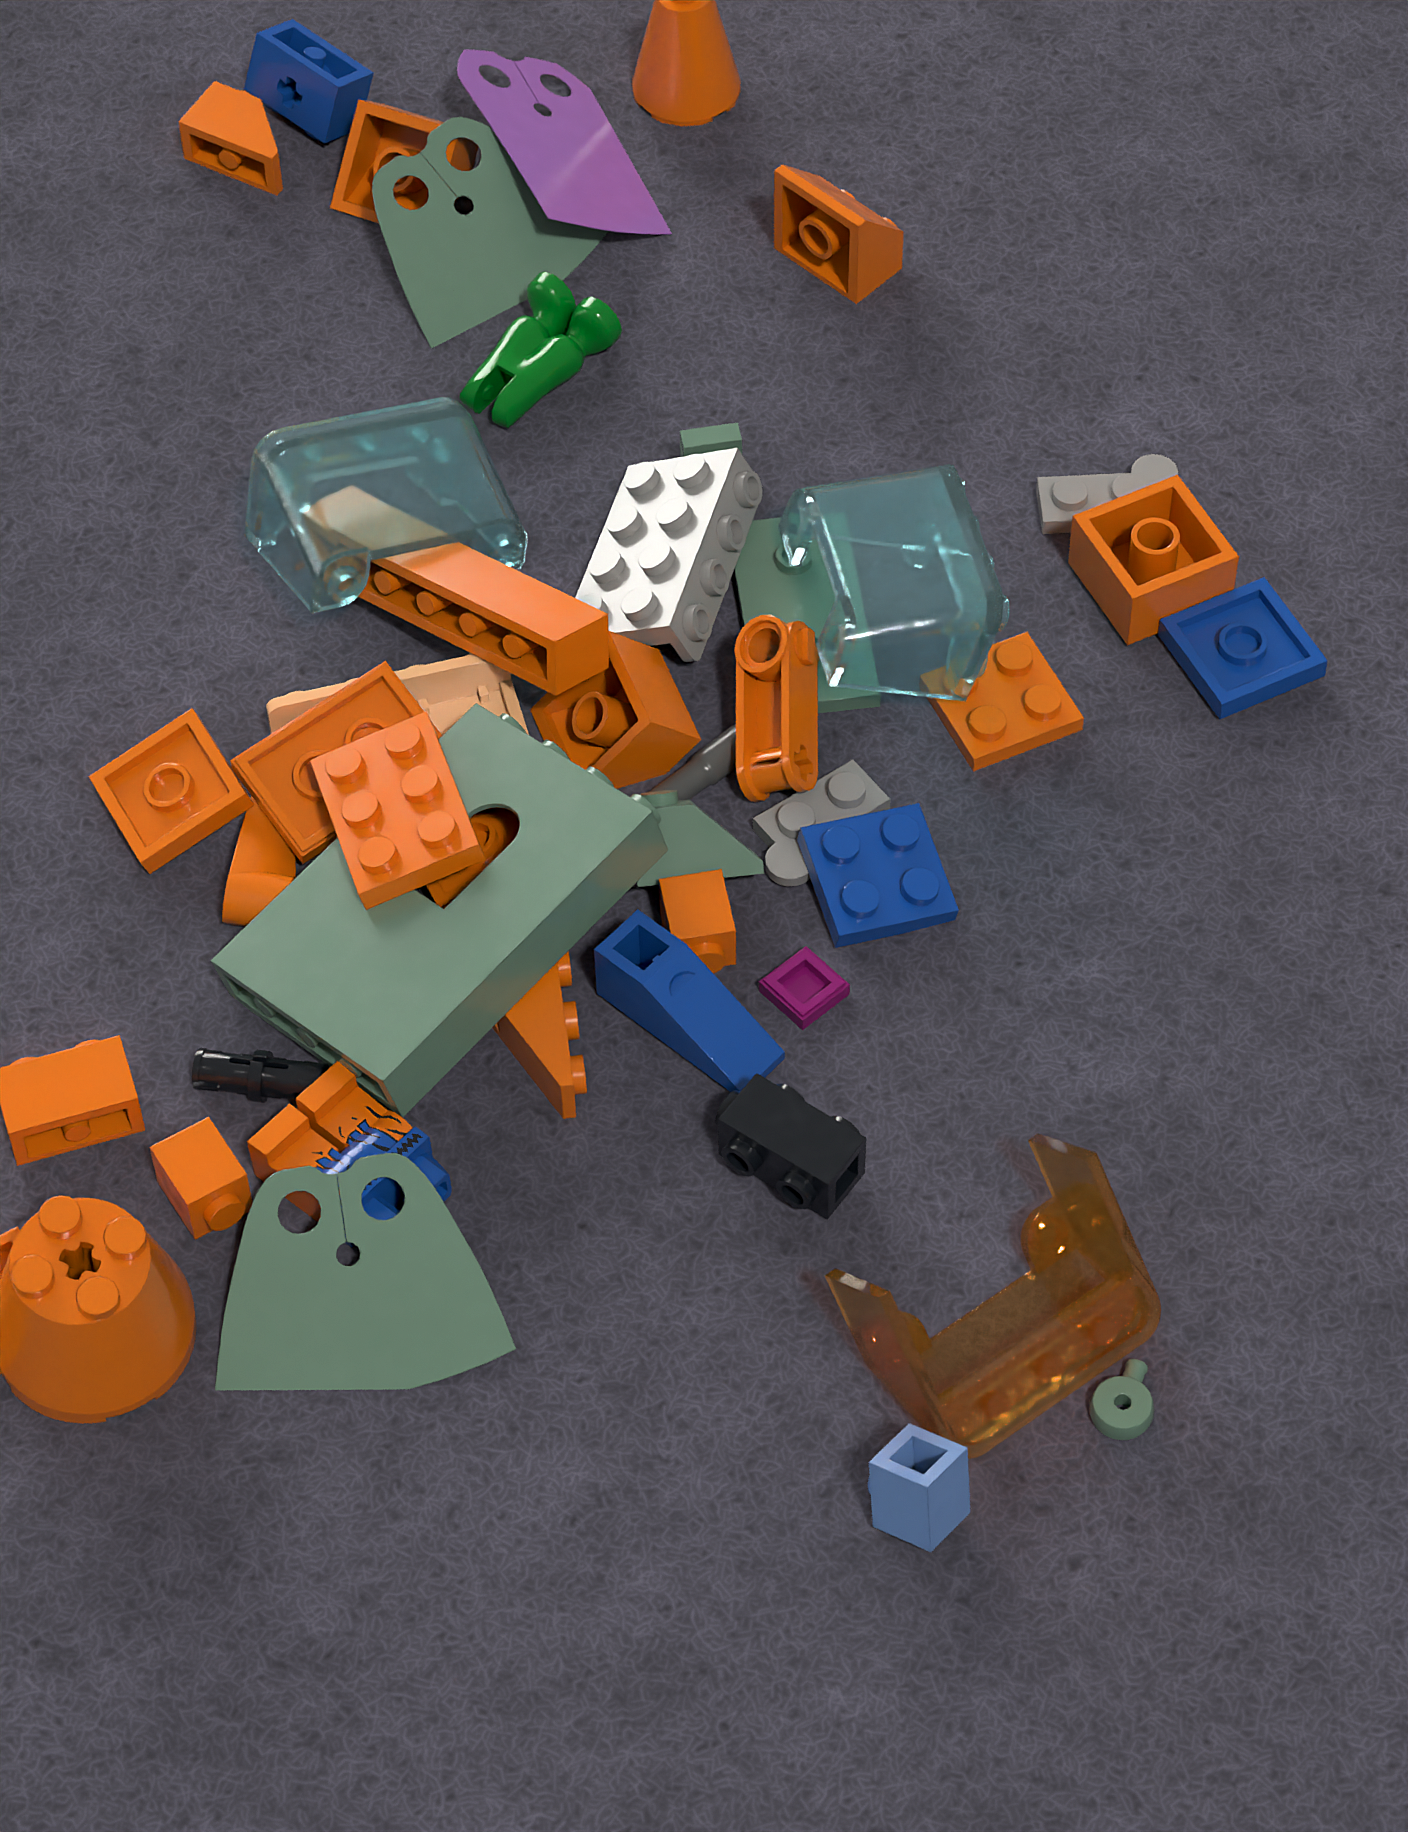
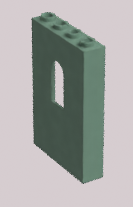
[211,703,668,1117]

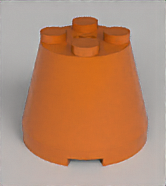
[0,1195,197,1423]

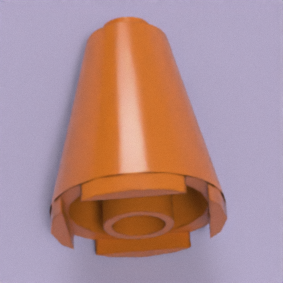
[632,0,741,126]

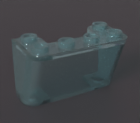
[778,464,1010,701]

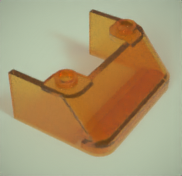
[825,1133,1161,1459]

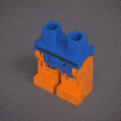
[247,1061,452,1248]

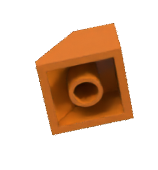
[330,99,479,223]
[774,165,904,304]
[530,631,702,789]

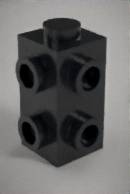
[715,1073,866,1220]

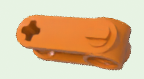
[734,615,819,802]

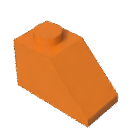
[179,81,283,195]

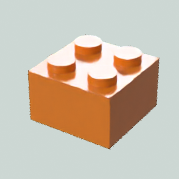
[1068,474,1239,645]

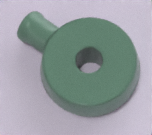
[1089,1359,1155,1440]

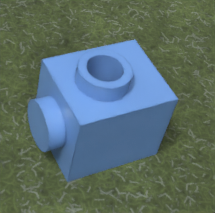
[868,1423,970,1552]

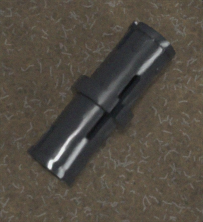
[192,1048,329,1103]

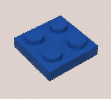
[1158,577,1328,719]
[797,803,959,948]

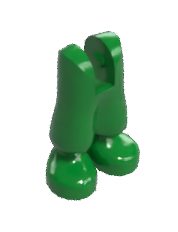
[459,272,622,429]

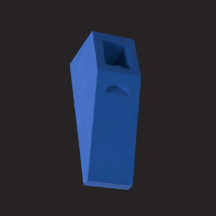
[594,909,785,1092]

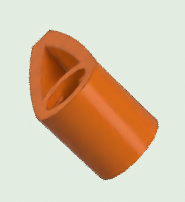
[222,796,296,927]

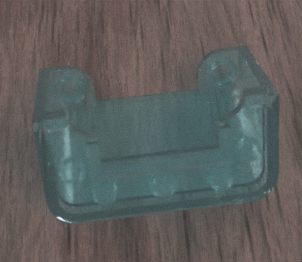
[244,397,527,613]

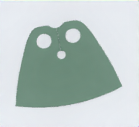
[372,117,608,348]
[215,1153,516,1390]

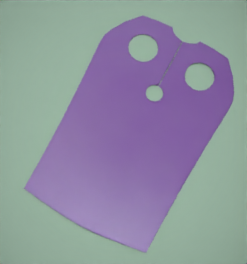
[457,49,672,234]

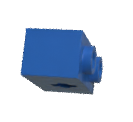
[244,19,374,143]

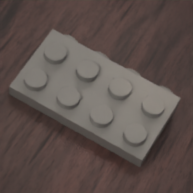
[575,448,762,662]

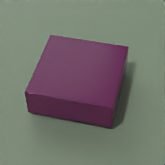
[759,946,850,1030]

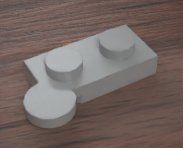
[1036,454,1178,534]
[753,759,891,887]

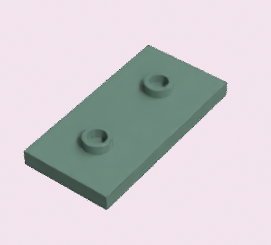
[733,511,881,713]

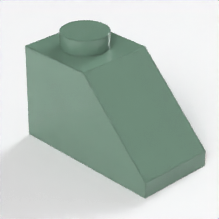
[636,790,764,887]

